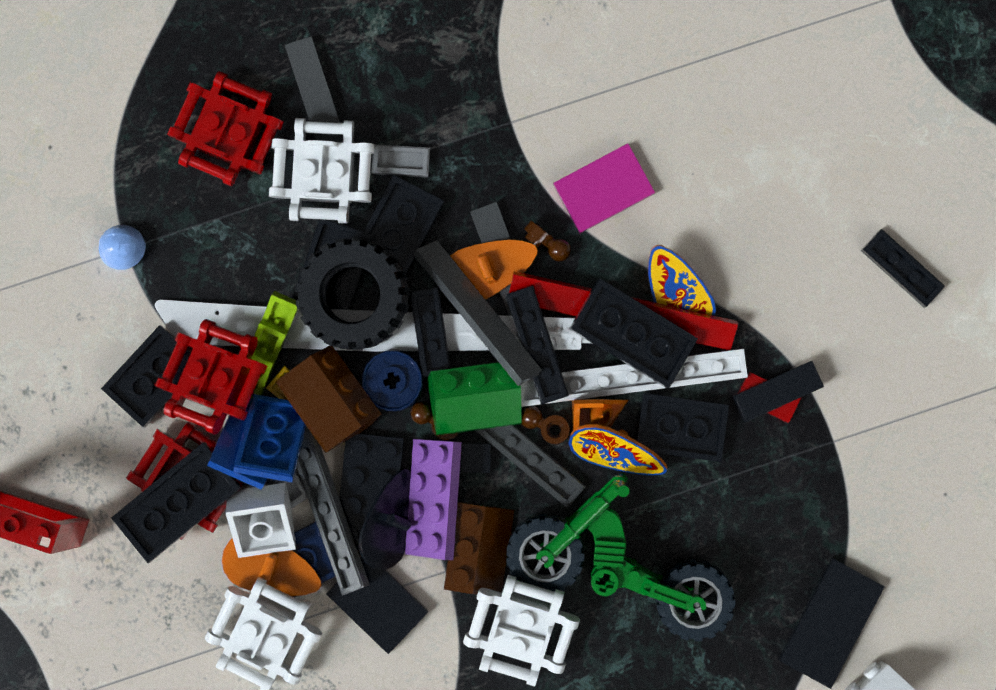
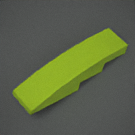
[251,291,298,398]

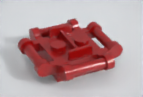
[167,71,284,186]
[155,319,268,435]
[126,421,245,540]

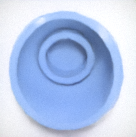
[99,225,146,270]

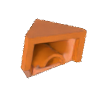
[572,399,629,431]

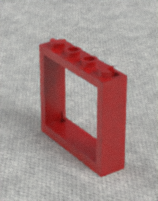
[0,490,89,554]

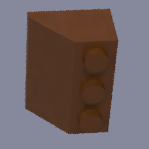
[275,345,381,453]
[443,501,514,594]

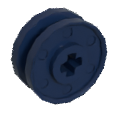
[362,351,424,411]

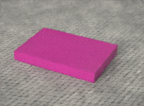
[553,143,655,234]

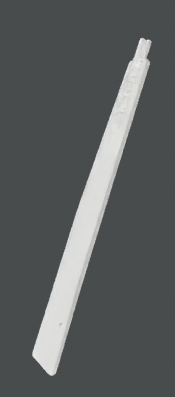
[155,300,593,352]

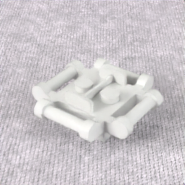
[269,118,375,224]
[463,575,580,687]
[205,577,323,690]

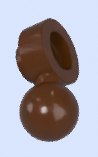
[524,220,571,261]
[410,402,459,440]
[521,406,570,445]

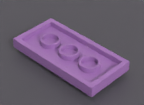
[405,439,462,560]

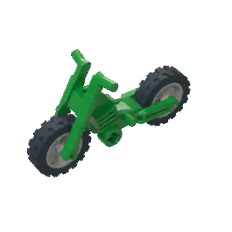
[506,473,735,641]

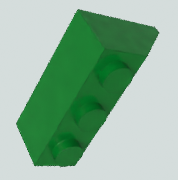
[427,363,522,435]

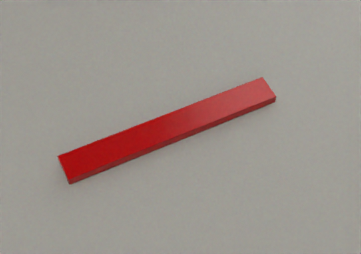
[509,271,738,351]

